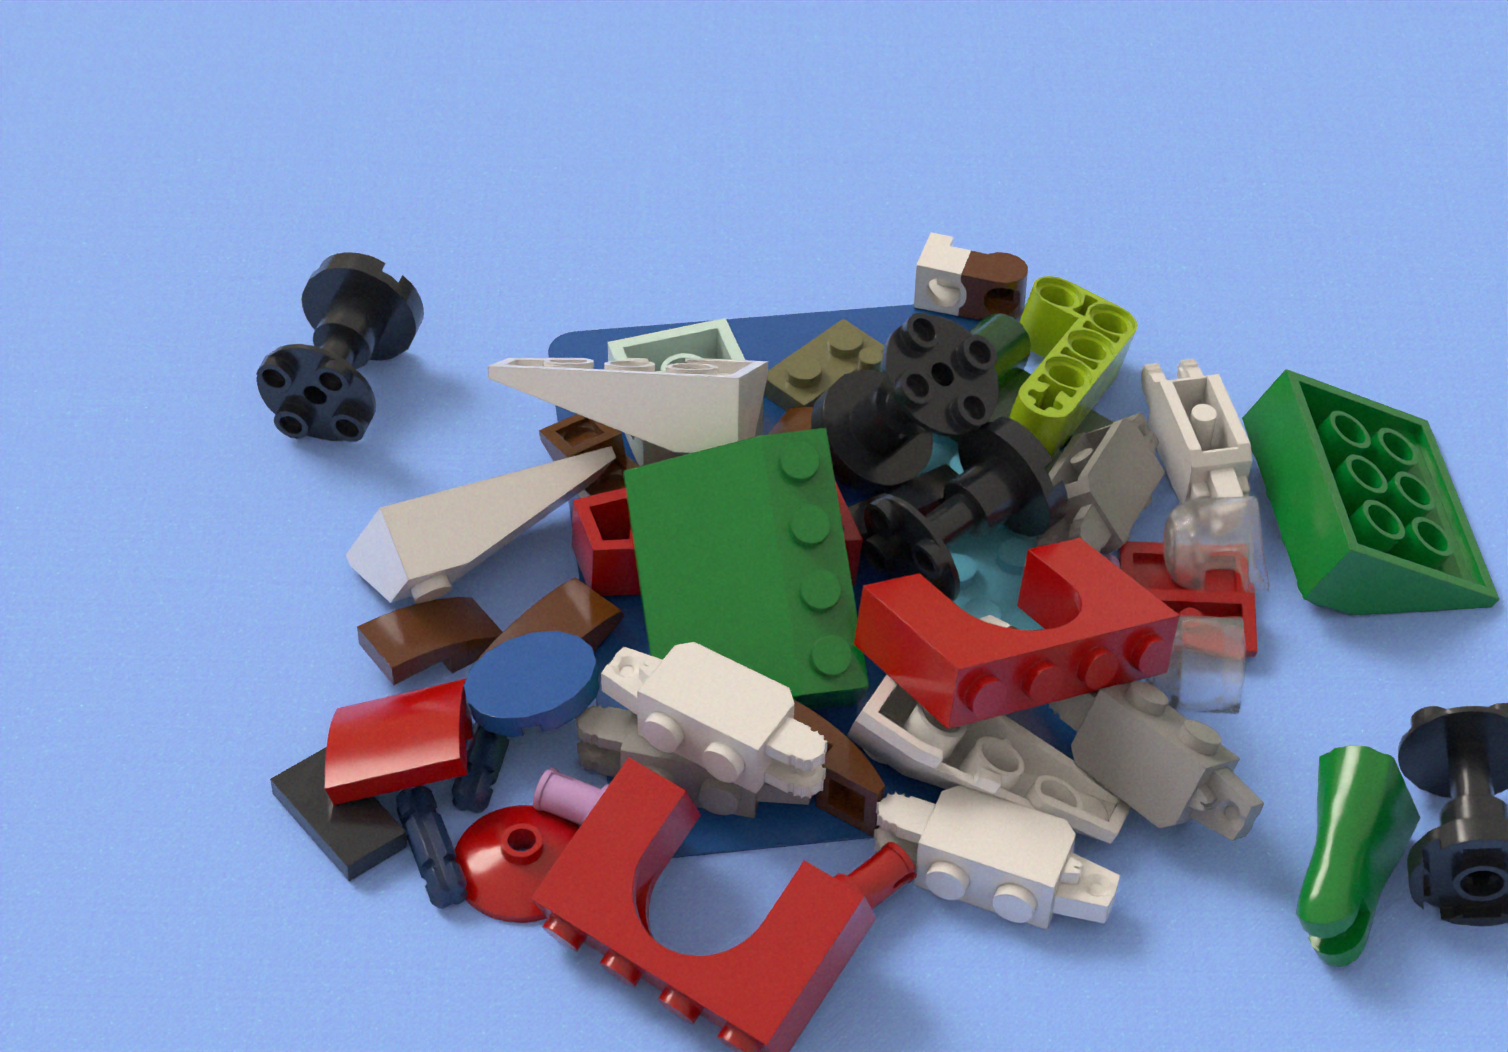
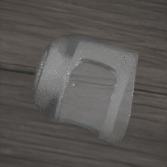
[1163,496,1270,592]
[1145,615,1247,715]

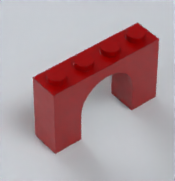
[854,538,1180,729]
[531,757,876,1052]

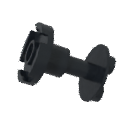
[256,252,424,442]
[811,312,999,495]
[862,416,1068,602]
[1397,703,1508,926]

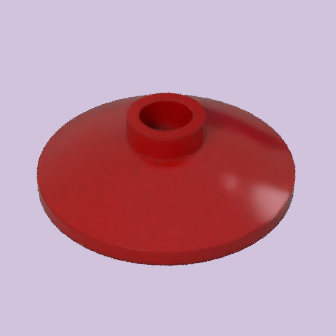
[455,805,580,923]

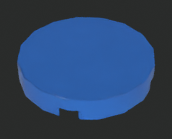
[464,631,600,737]

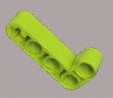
[1009,276,1138,459]

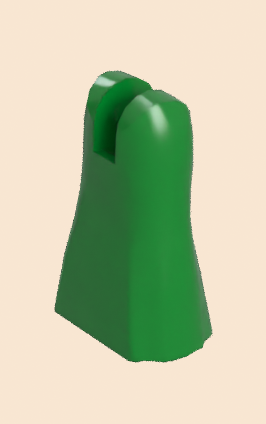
[1296,745,1420,967]

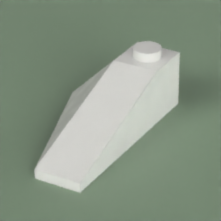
[346,446,616,603]

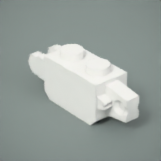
[1141,359,1252,535]
[601,642,828,799]
[874,785,1120,930]

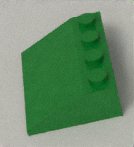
[1242,369,1500,615]
[623,428,869,710]

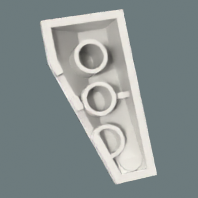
[488,358,768,453]
[847,675,1131,844]

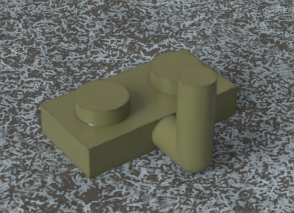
[764,319,885,411]

